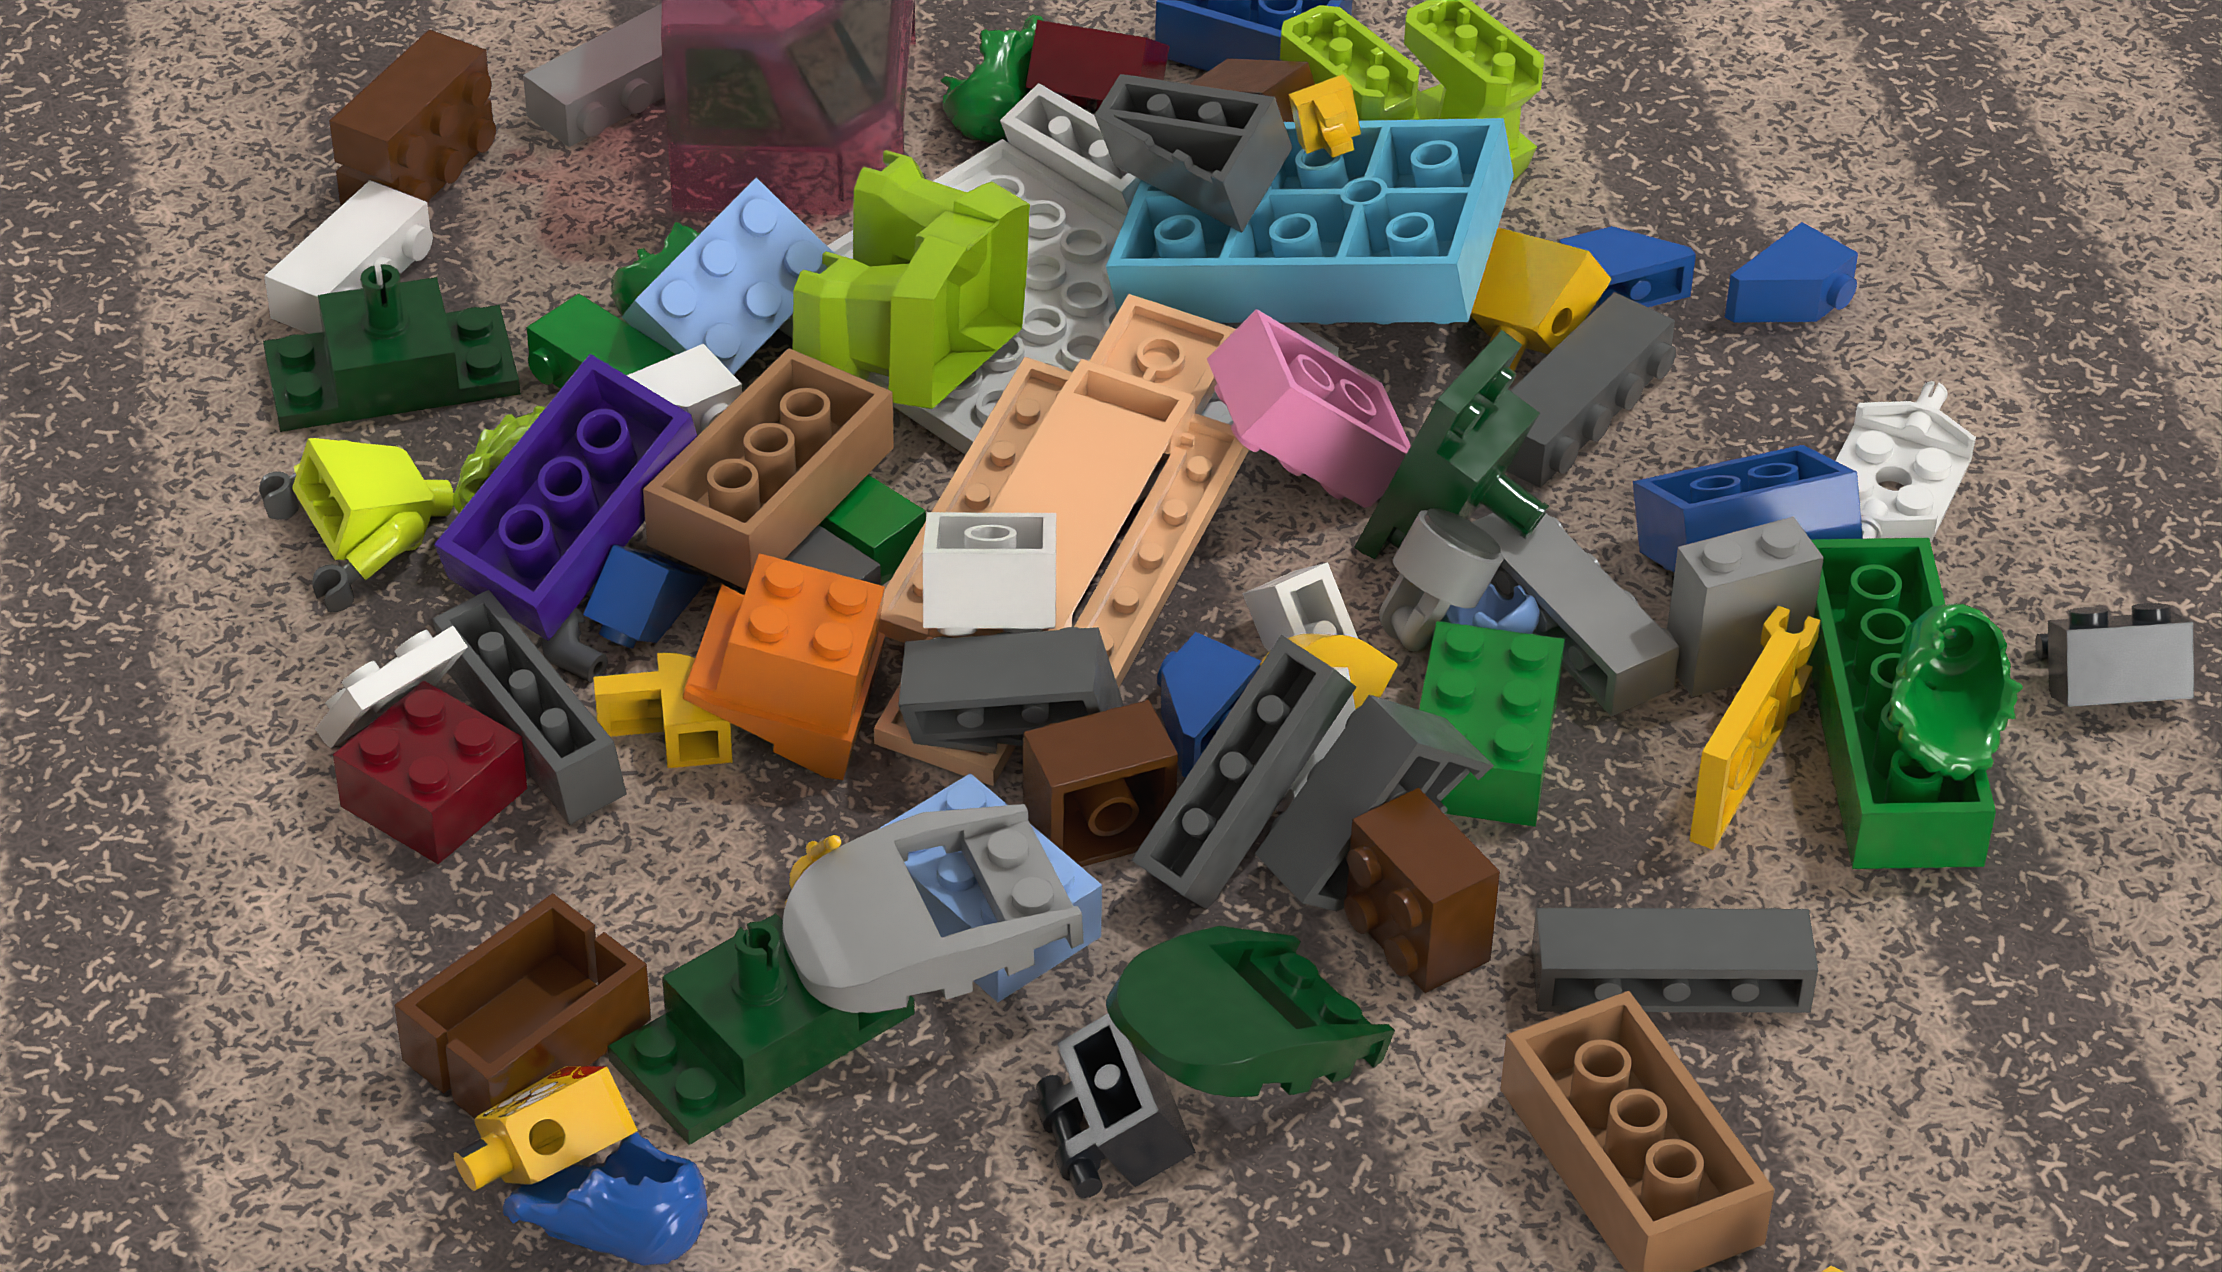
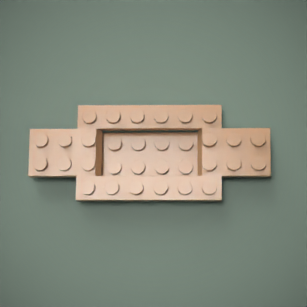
[874,294,1249,786]

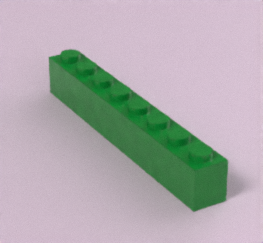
[526,293,926,586]

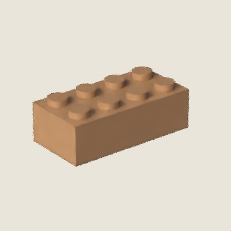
[643,348,894,589]
[1500,991,1775,1272]

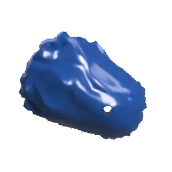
[503,1132,708,1266]

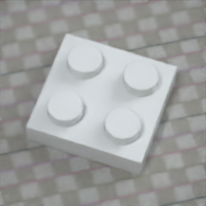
[315,626,468,748]

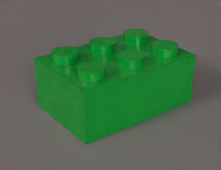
[1419,621,1565,827]

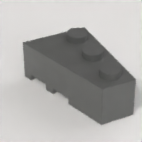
[1094,74,1293,233]
[898,627,1124,754]
[1255,695,1494,912]

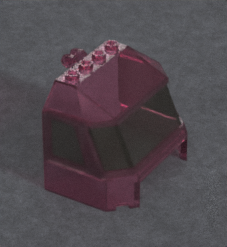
[661,0,916,215]

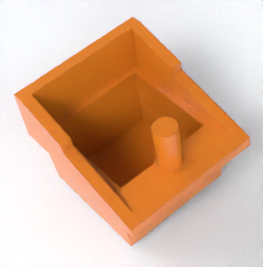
[683,553,885,780]

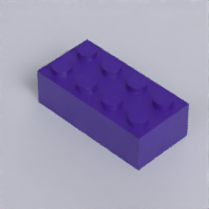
[434,354,697,641]

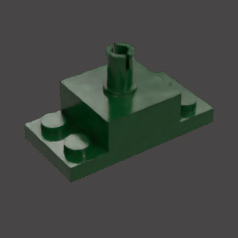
[263,264,521,432]
[1354,330,1550,559]
[608,913,915,1145]

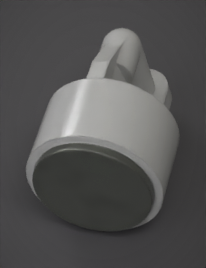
[1379,508,1503,652]

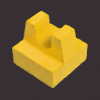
[1288,74,1361,158]

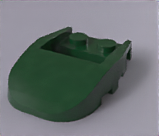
[1106,926,1395,1097]

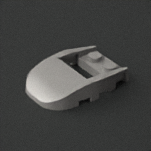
[782,804,1084,1013]

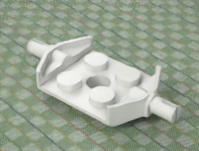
[1836,381,1976,542]

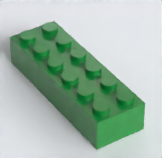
[1808,538,1996,869]

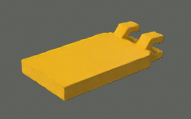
[1689,606,1820,850]

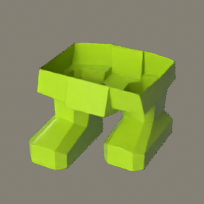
[1280,0,1545,181]
[793,150,1030,409]

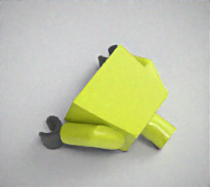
[259,438,454,612]

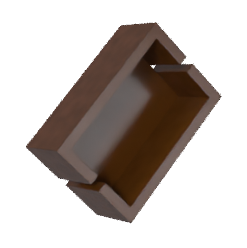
[329,29,496,207]
[394,893,651,1119]

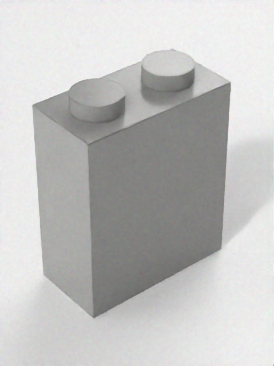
[1667,516,1824,697]

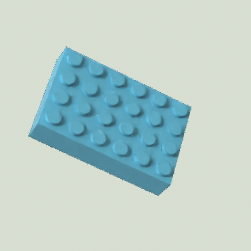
[1106,118,1514,325]

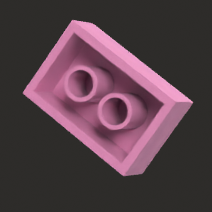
[1207,309,1411,508]

